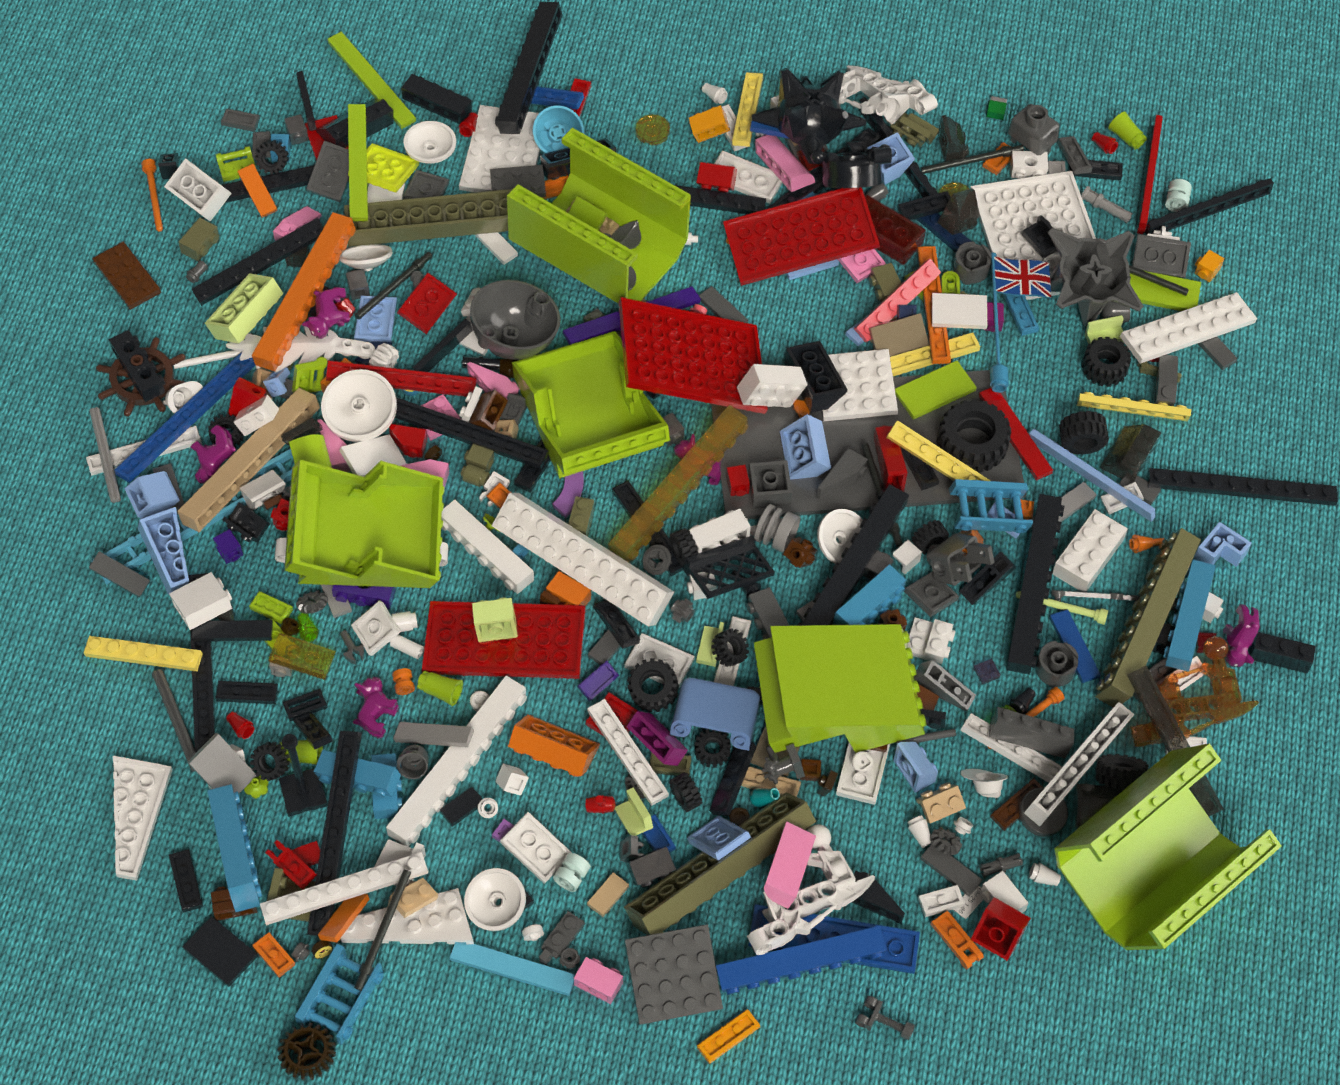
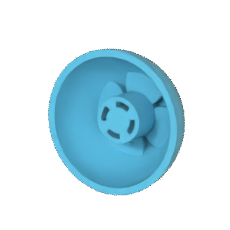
[533,105,584,153]

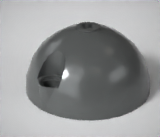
[470,280,561,360]

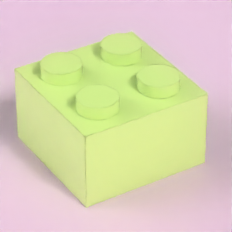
[472,597,518,642]

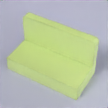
[1085,315,1123,344]
[696,622,724,667]
[615,787,653,836]

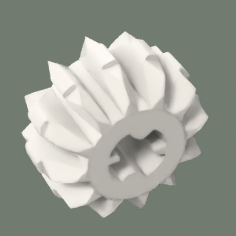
[369,343,399,368]

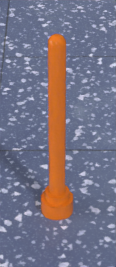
[141,159,163,232]
[987,687,1065,749]

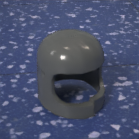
[1101,301,1130,323]
[397,745,429,779]

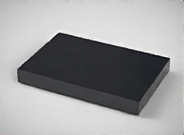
[182,916,258,987]

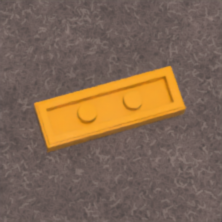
[696,1009,760,1064]

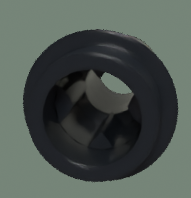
[1009,688,1036,714]

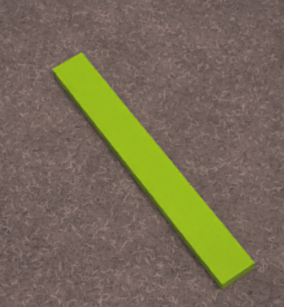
[327,31,416,129]
[348,104,368,221]

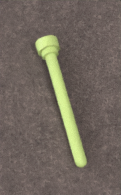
[1015,591,1108,625]

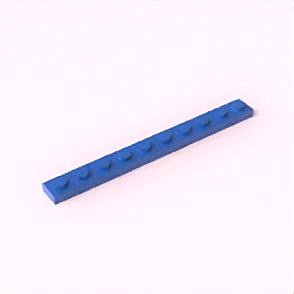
[114,352,256,483]

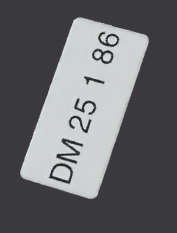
[953,886,983,919]

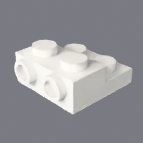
[907,617,956,664]

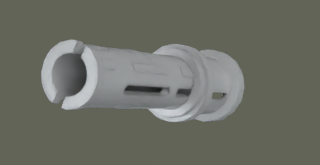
[1081,186,1133,223]

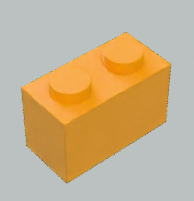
[689,105,730,143]

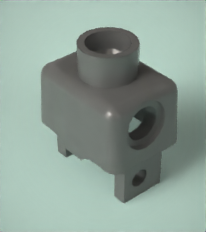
[1008,104,1059,155]
[927,534,995,586]

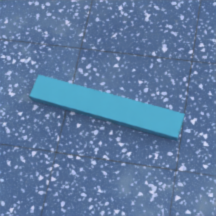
[450,942,576,996]

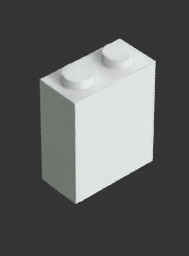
[169,572,232,630]

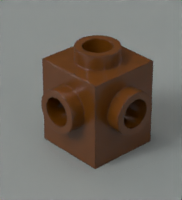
[783,537,817,568]
[877,609,907,631]

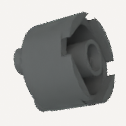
[953,242,992,285]
[1035,641,1078,688]

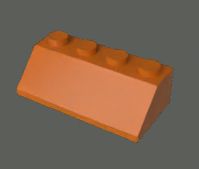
[508,714,600,777]

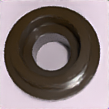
[281,617,300,636]

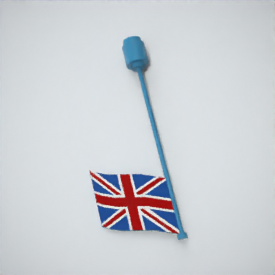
[989,253,1052,393]

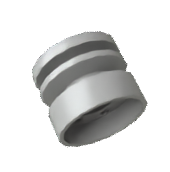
[754,504,801,553]

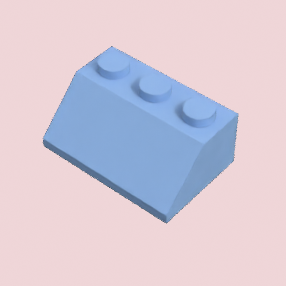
[780,414,831,480]

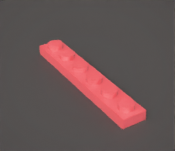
[854,259,941,342]

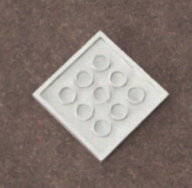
[822,349,898,421]

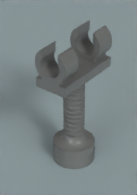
[855,996,915,1041]

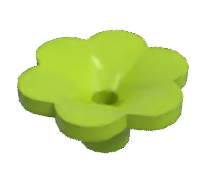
[483,513,500,532]
[244,775,269,799]

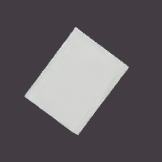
[240,470,286,510]

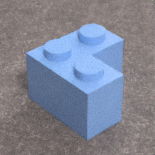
[1194,522,1252,567]

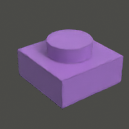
[492,819,514,842]

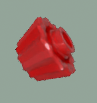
[335,298,356,318]

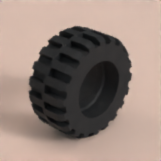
[937,399,1011,473]

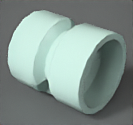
[1165,179,1192,212]
[553,853,591,892]

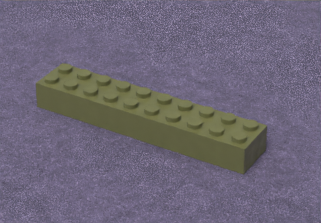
[344,189,513,247]
[1095,528,1201,708]
[624,792,816,935]

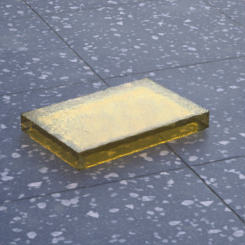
[268,633,336,680]

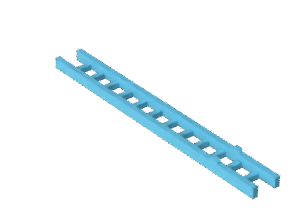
[91,449,293,585]

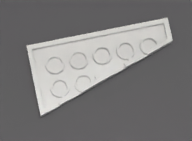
[113,756,173,881]
[341,888,474,944]

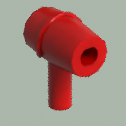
[585,795,615,814]

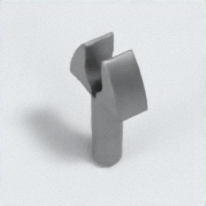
[340,630,364,664]

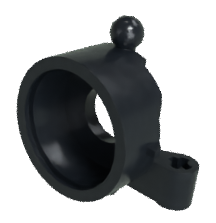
[811,141,892,188]

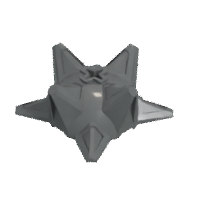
[1048,228,1144,327]

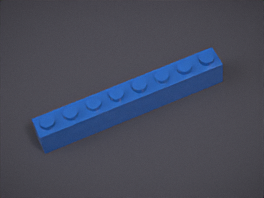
[716,926,887,995]

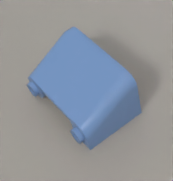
[670,678,760,751]

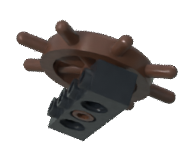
[96,330,186,417]

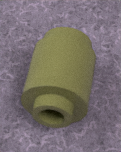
[461,463,490,487]

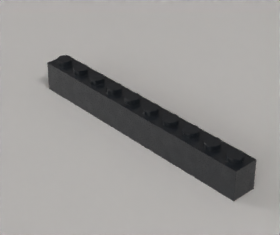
[495,2,563,134]
[797,484,909,626]
[1007,494,1065,675]

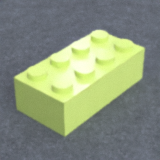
[205,273,283,344]

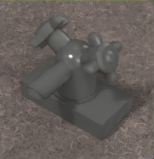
[762,744,805,785]

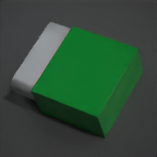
[986,96,1007,120]

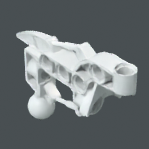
[838,65,938,125]
[747,824,875,955]

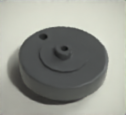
[1019,787,1068,837]

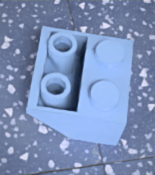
[124,471,180,519]

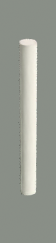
[174,350,243,369]

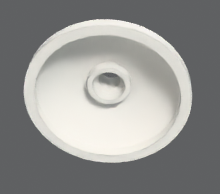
[404,121,456,164]
[339,244,393,271]
[818,509,863,564]
[464,868,526,931]

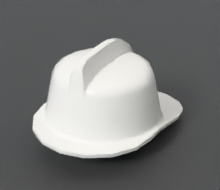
[163,381,203,414]
[960,769,1008,798]

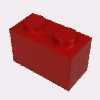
[696,162,737,193]

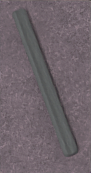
[152,669,196,772]

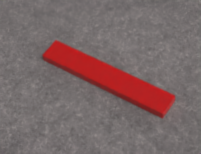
[979,388,1053,481]

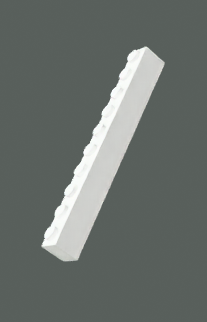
[386,676,527,847]

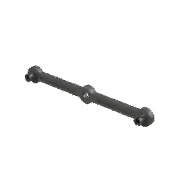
[1051,590,1179,610]

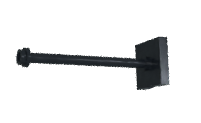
[279,734,328,817]

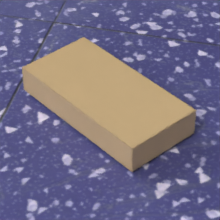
[587,873,629,917]

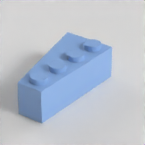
[138,507,189,595]

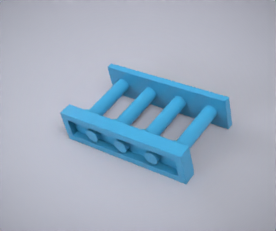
[949,479,1033,534]
[295,944,384,1045]

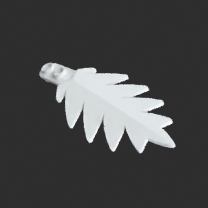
[226,326,375,373]

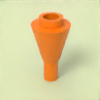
[1129,534,1164,553]

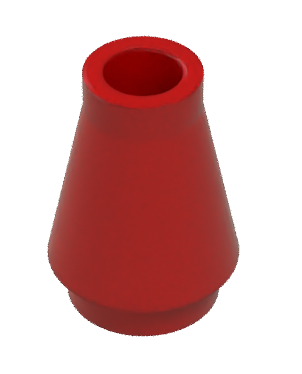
[459,112,478,137]
[1092,132,1118,154]
[226,712,255,739]

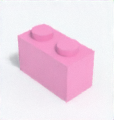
[574,957,623,1004]

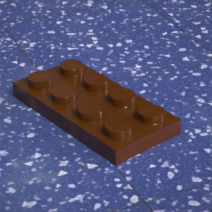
[92,241,161,310]

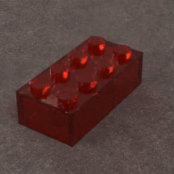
[865,195,926,265]

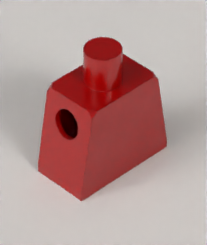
[228,377,267,417]

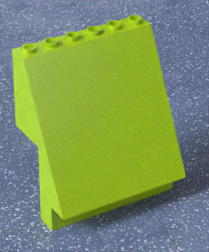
[512,331,670,479]
[284,459,445,588]
[754,624,927,753]

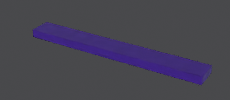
[563,286,701,345]

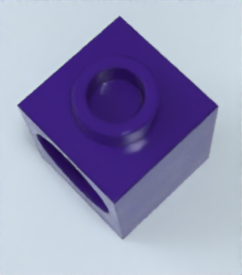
[213,529,243,564]

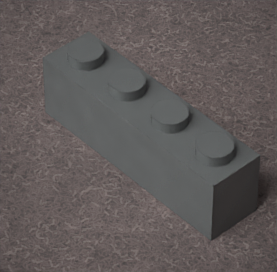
[746,587,789,640]
[989,707,1074,759]

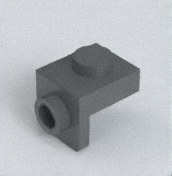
[501,393,527,426]

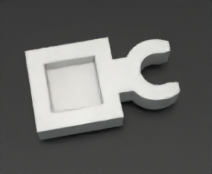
[479,471,510,507]

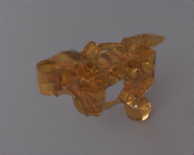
[1130,636,1259,747]

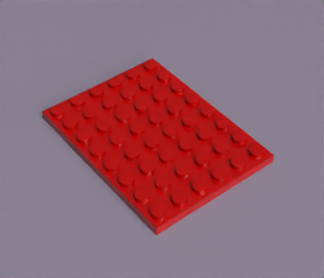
[618,297,768,414]

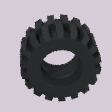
[1082,337,1131,387]
[1059,411,1109,455]
[627,658,679,712]

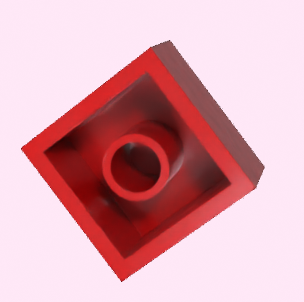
[970,897,1031,961]

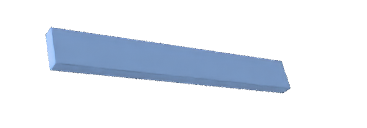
[1029,429,1155,522]

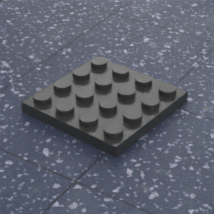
[624,924,723,1025]

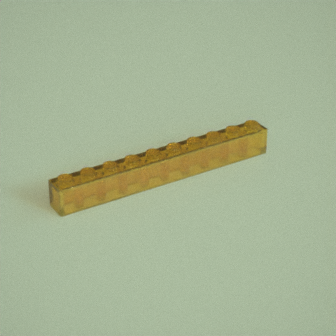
[608,405,748,563]

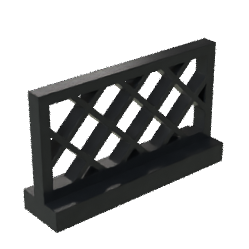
[684,536,775,599]

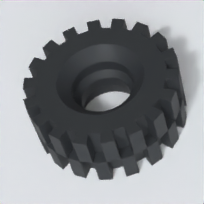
[1095,754,1149,790]

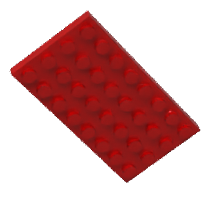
[723,188,880,286]
[422,601,586,679]

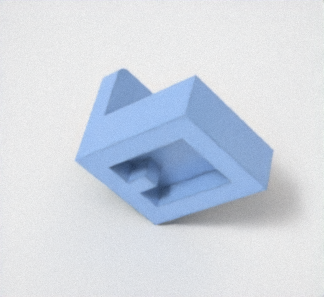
[263,367,290,397]

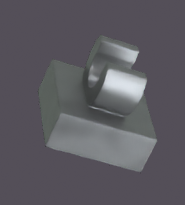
[620,835,644,862]

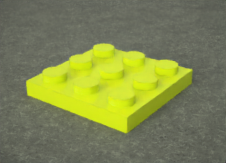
[348,143,419,193]

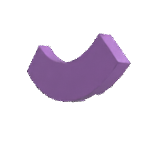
[552,471,584,519]

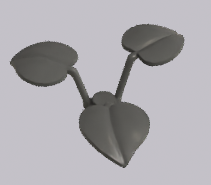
[604,220,641,291]

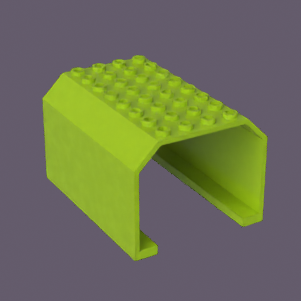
[507,128,691,304]
[1054,743,1282,950]

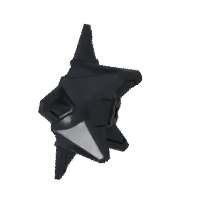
[751,68,866,164]

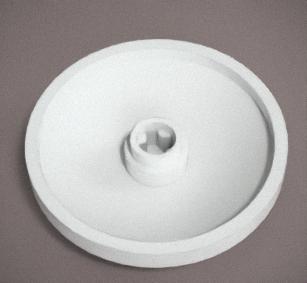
[321,369,397,442]

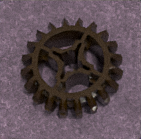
[278,1022,336,1081]

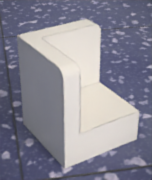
[893,540,922,574]
[496,763,529,796]

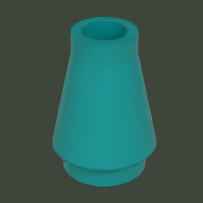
[750,788,780,808]

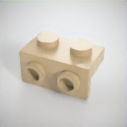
[916,783,966,824]
[388,878,438,918]

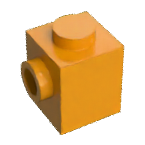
[1195,250,1224,282]

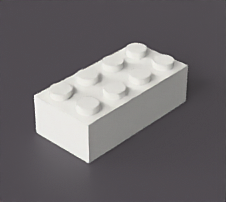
[1052,509,1128,592]

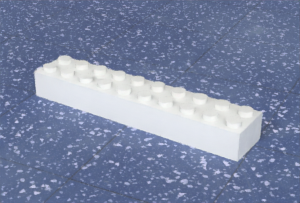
[492,493,674,626]

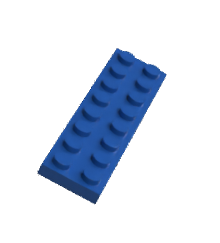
[748,904,920,974]

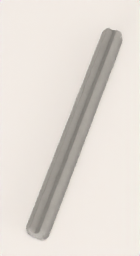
[90,407,121,503]

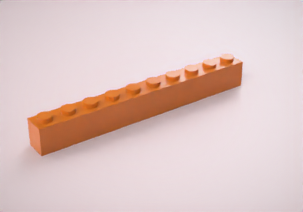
[252,212,355,372]

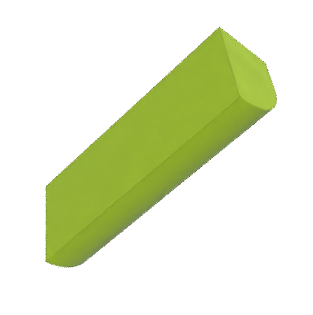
[289,434,332,468]

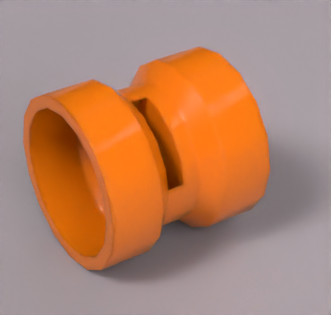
[392,668,415,695]

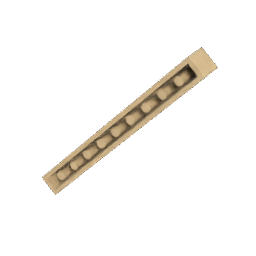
[177,388,320,532]

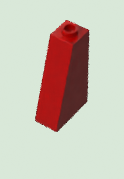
[874,425,907,492]

